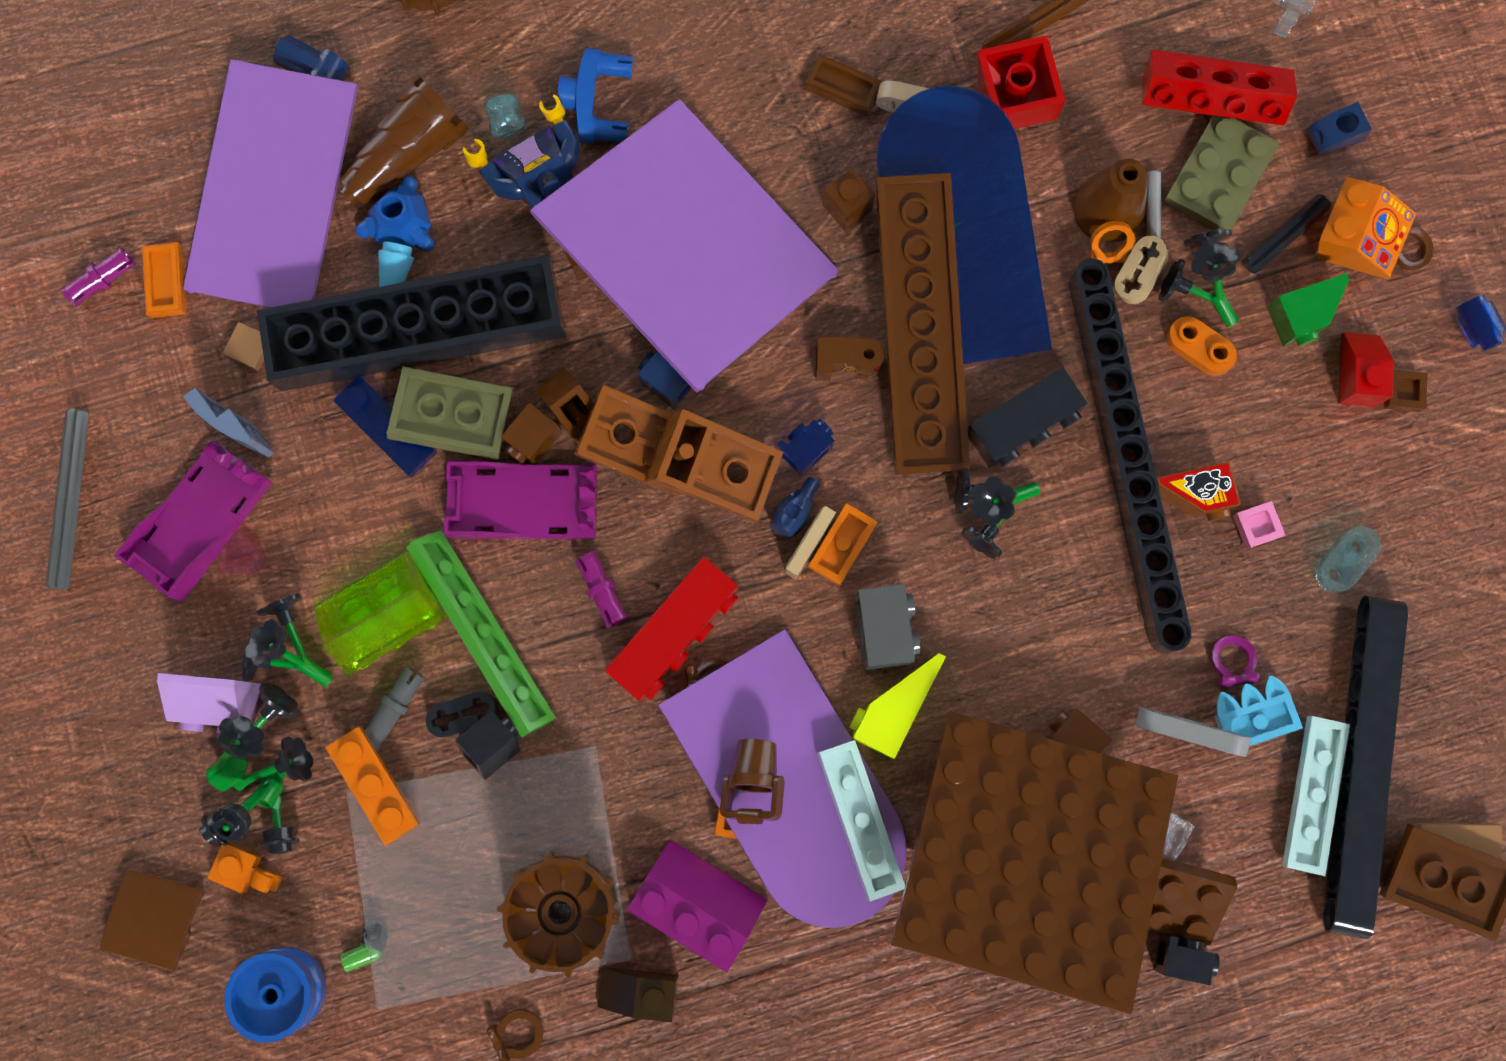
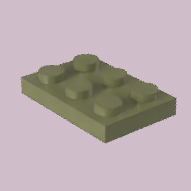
[1163,115,1280,231]
[387,367,513,460]

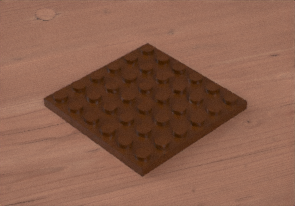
[891,711,1178,1014]

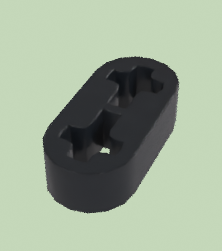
[426,692,499,738]

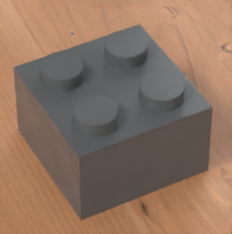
[854,584,920,671]

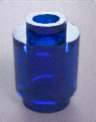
[1455,294,1506,352]

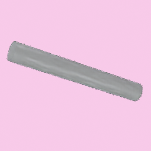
[1146,171,1161,277]

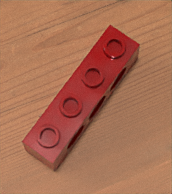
[1142,49,1297,126]

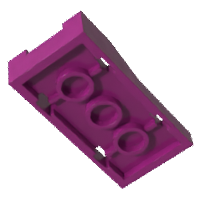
[114,440,273,602]
[444,461,598,540]

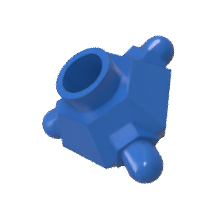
[355,176,435,252]

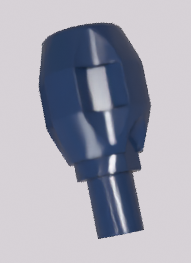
[770,477,820,539]

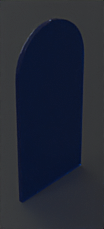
[876,86,1052,365]

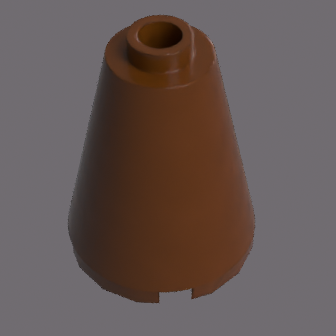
[1073,158,1148,242]

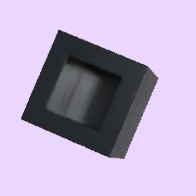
[455,711,520,780]

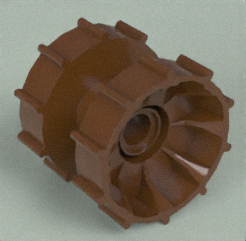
[497,850,621,977]

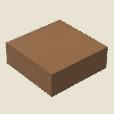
[222,322,264,371]

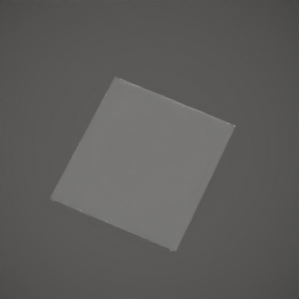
[346,746,632,1010]

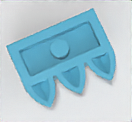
[1214,675,1303,746]

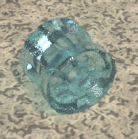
[484,94,525,138]

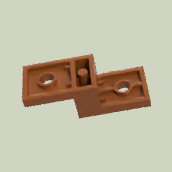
[574,384,783,522]

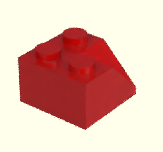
[976,35,1066,135]

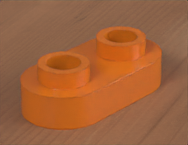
[1166,316,1237,376]

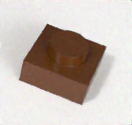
[1384,370,1428,412]

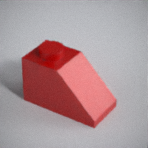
[1338,332,1394,407]

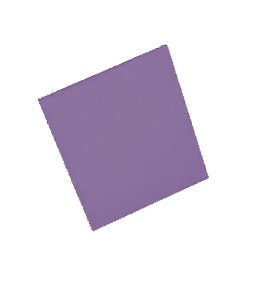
[530,99,839,393]

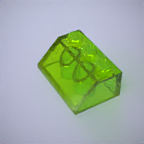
[313,550,447,676]

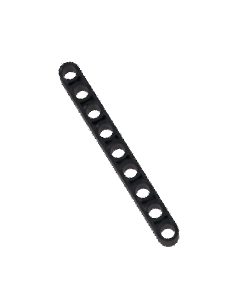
[1323,595,1408,939]

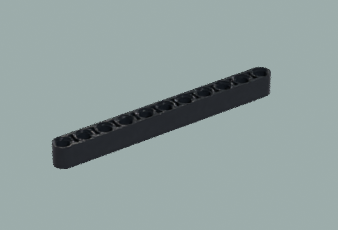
[1069,258,1191,653]

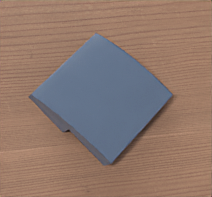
[183,388,274,457]

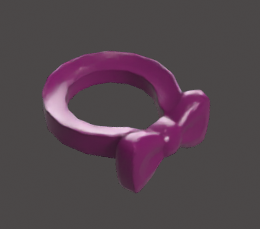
[1210,635,1259,688]

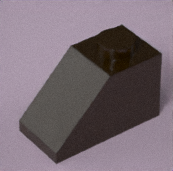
[597,967,679,1022]

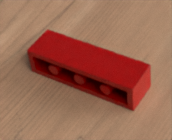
[605,557,739,702]

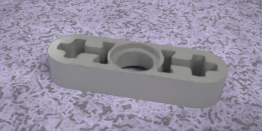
[1135,707,1251,757]

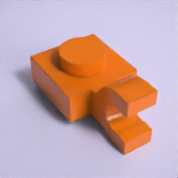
[207,842,282,893]

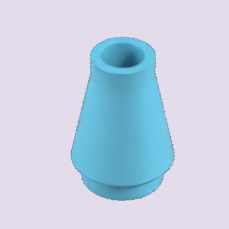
[378,242,414,287]

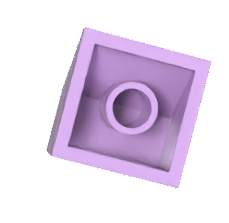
[157,673,261,733]

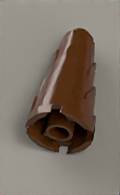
[340,74,470,206]

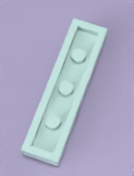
[1282,716,1350,876]
[817,740,905,902]

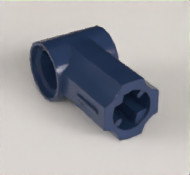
[273,35,351,81]

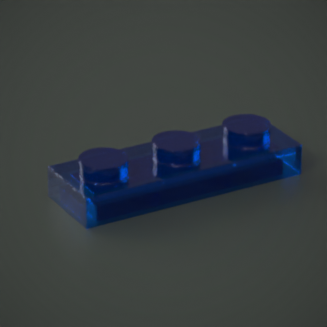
[333,375,437,478]

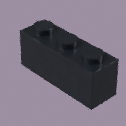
[968,367,1088,468]

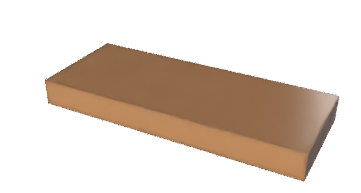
[1419,823,1503,856]

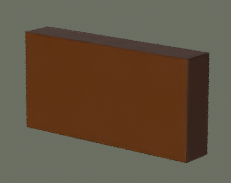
[804,54,883,117]

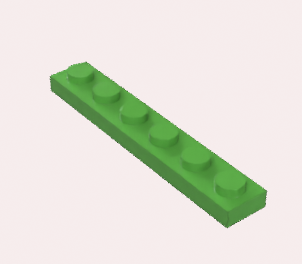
[406,530,556,738]

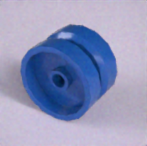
[224,946,326,1043]

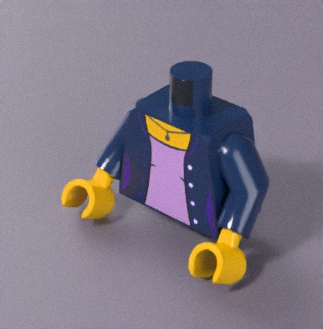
[463,95,580,207]

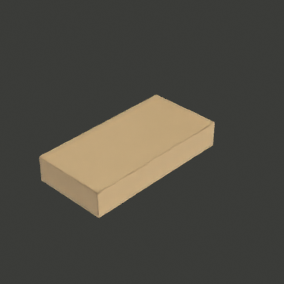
[785,506,836,580]

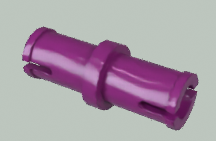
[61,246,136,307]
[575,552,628,628]

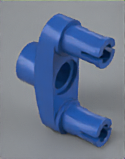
[558,47,633,144]

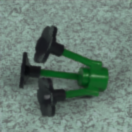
[206,683,314,791]

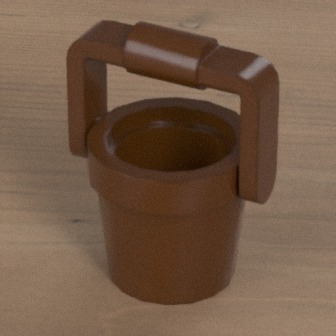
[720,739,785,824]

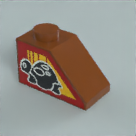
[1156,462,1241,522]

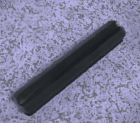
[1242,194,1331,274]

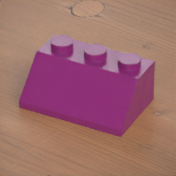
[627,840,768,973]

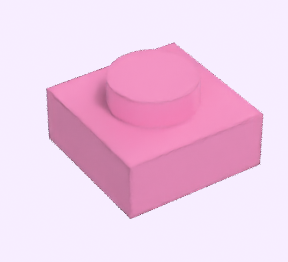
[1233,501,1286,550]

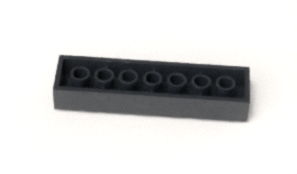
[257,255,567,392]

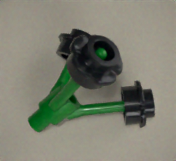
[199,771,299,855]

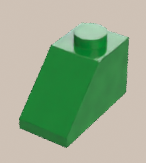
[1267,273,1350,347]

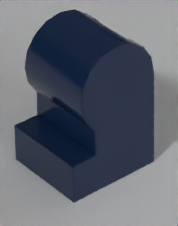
[1306,101,1372,156]

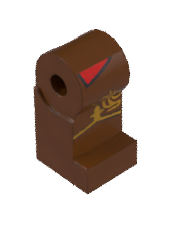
[815,337,885,381]

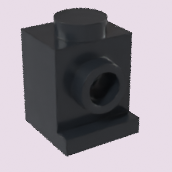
[1154,933,1220,986]

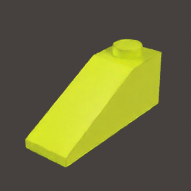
[849,653,946,759]

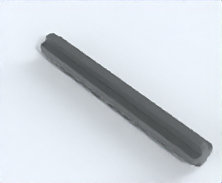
[46,409,89,590]

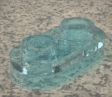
[1315,526,1381,593]

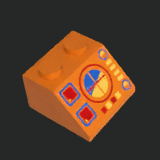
[1317,177,1416,280]

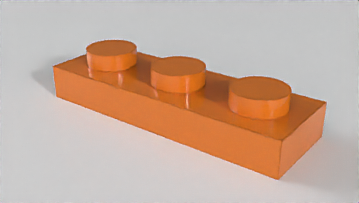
[325,726,420,846]

